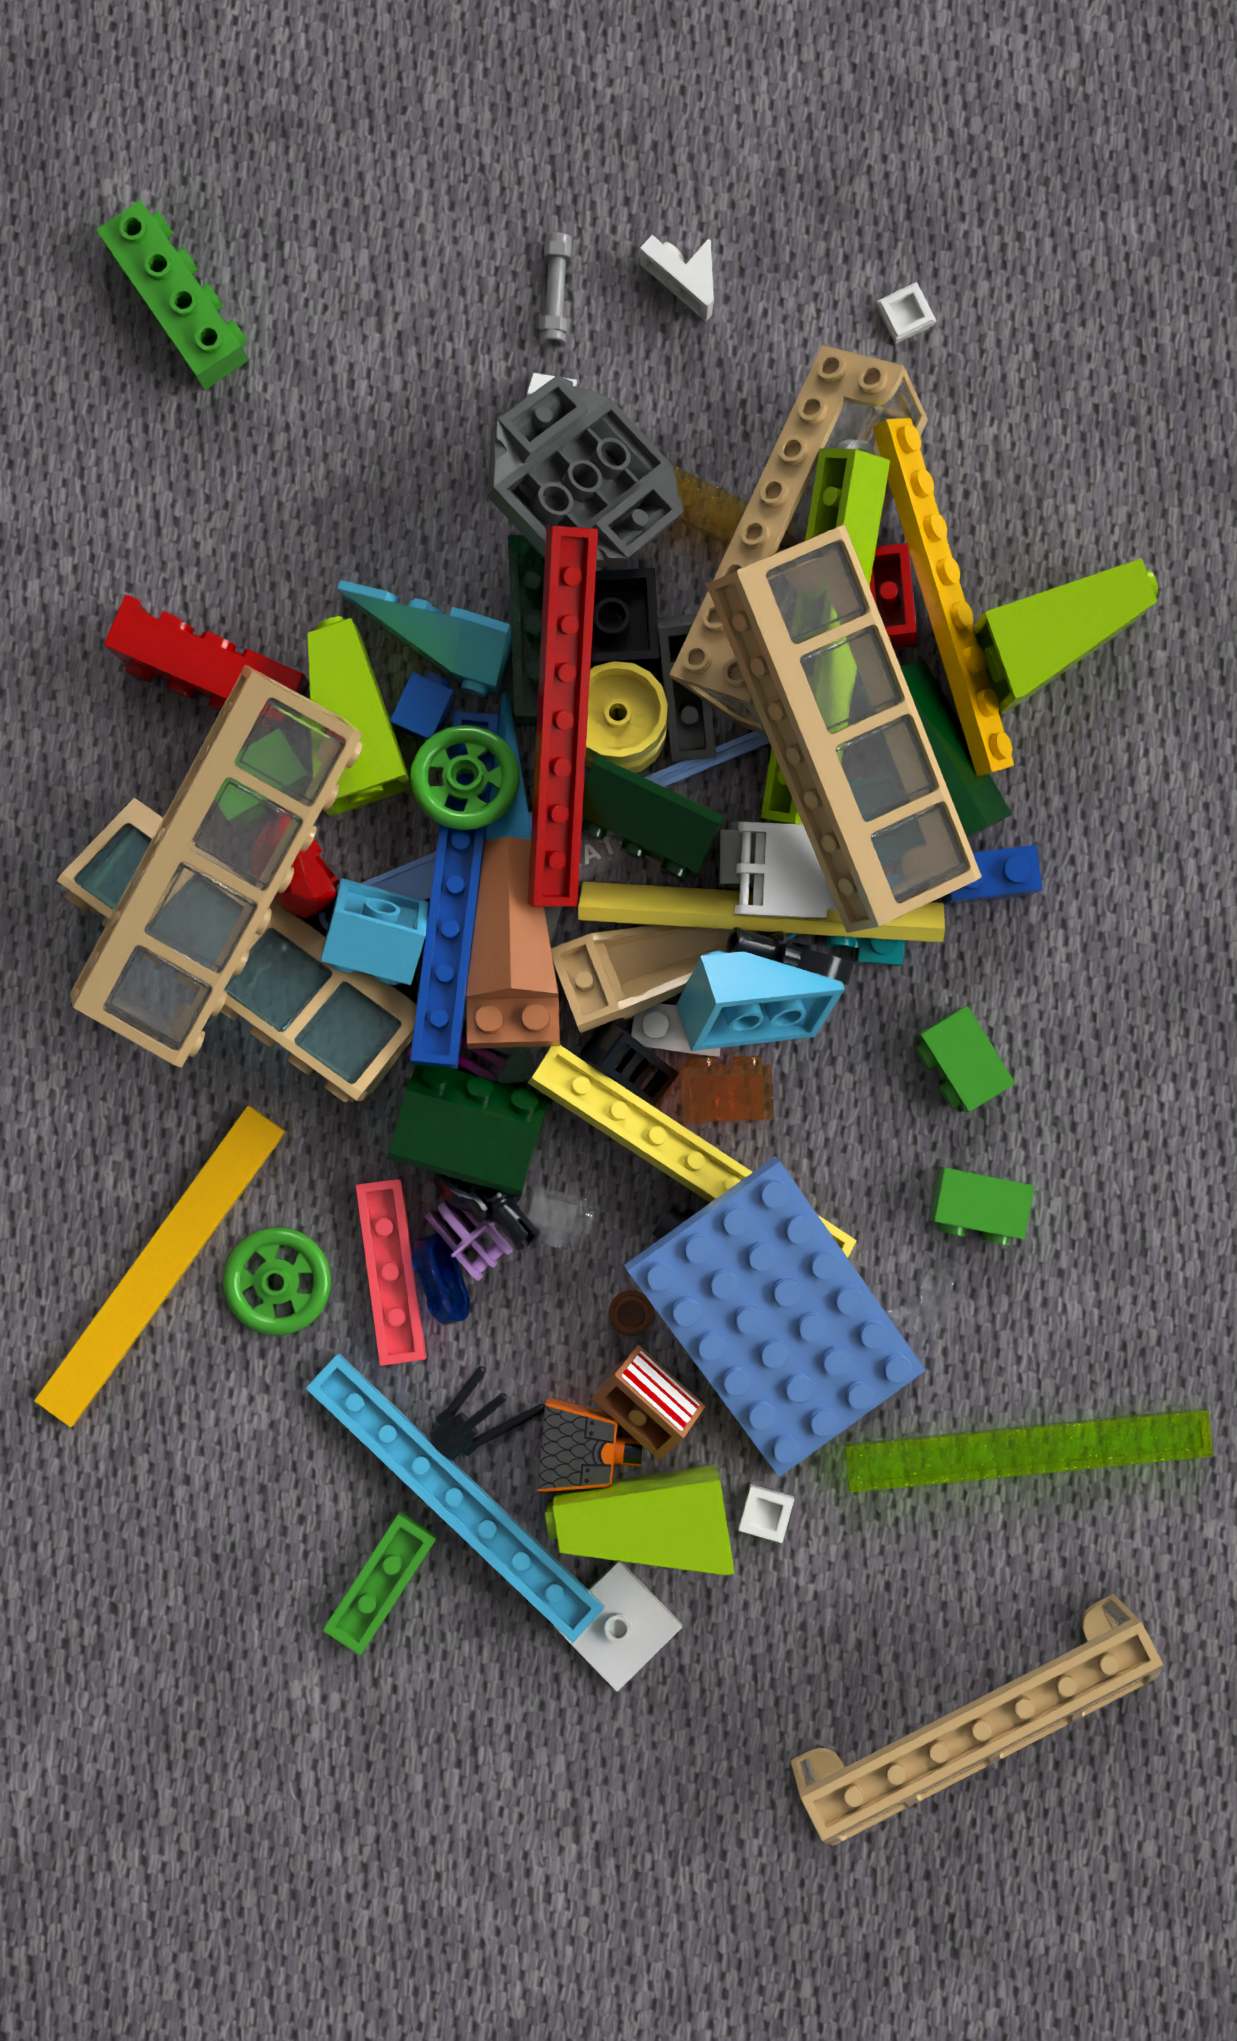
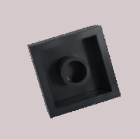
[590,568,660,671]

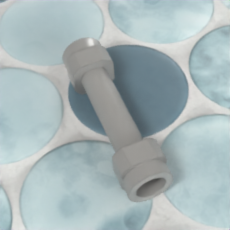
[539,232,572,347]

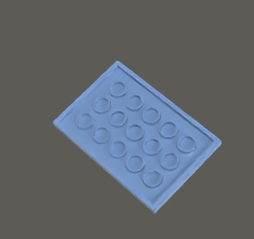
[624,1156,926,1477]

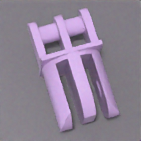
[424,1201,513,1281]

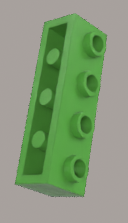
[96,200,249,390]

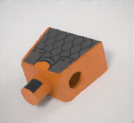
[537,1397,643,1492]

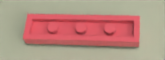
[356,1178,427,1366]

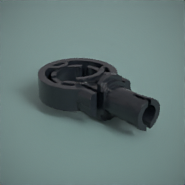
[726,927,854,985]
[434,1173,540,1250]

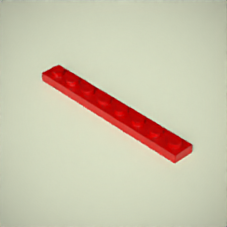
[528,526,598,907]

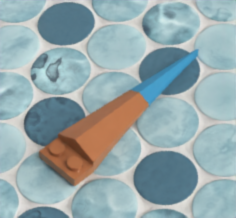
[466,691,560,1049]

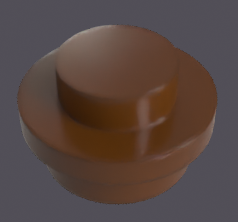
[609,1290,654,1336]

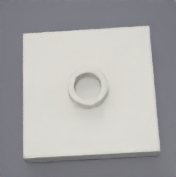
[553,1561,682,1692]

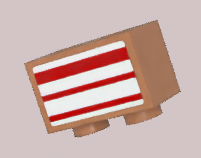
[591,1345,706,1460]

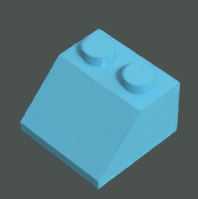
[320,878,429,985]

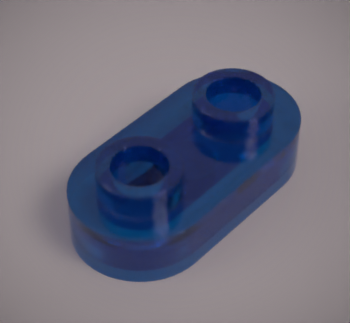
[412,1233,470,1325]

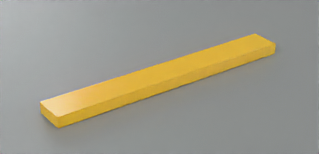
[34,1105,287,1428]

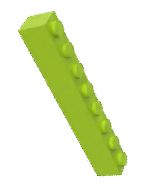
[760,448,890,824]

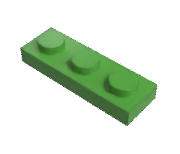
[323,1511,438,1656]

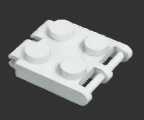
[734,822,838,919]

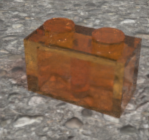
[679,1056,774,1123]

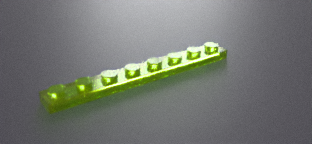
[844,1408,1214,1493]

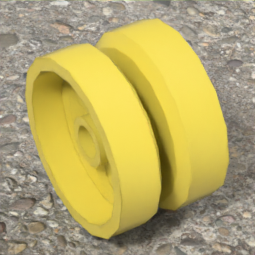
[585,661,668,773]

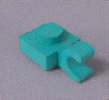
[826,935,905,966]

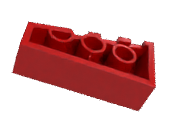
[104,594,309,733]

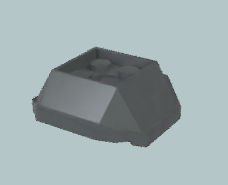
[487,375,684,567]

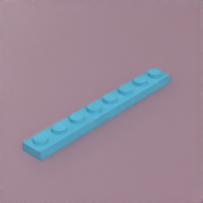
[306,1353,605,1643]

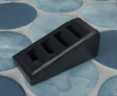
[580,1022,679,1107]

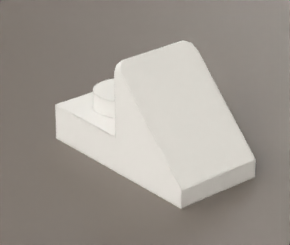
[640,235,714,321]

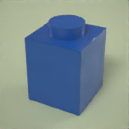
[390,671,456,742]

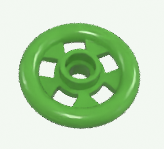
[410,725,520,830]
[223,1227,331,1336]

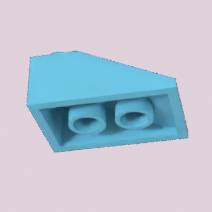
[676,951,845,1051]

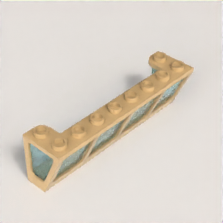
[56,798,417,1103]

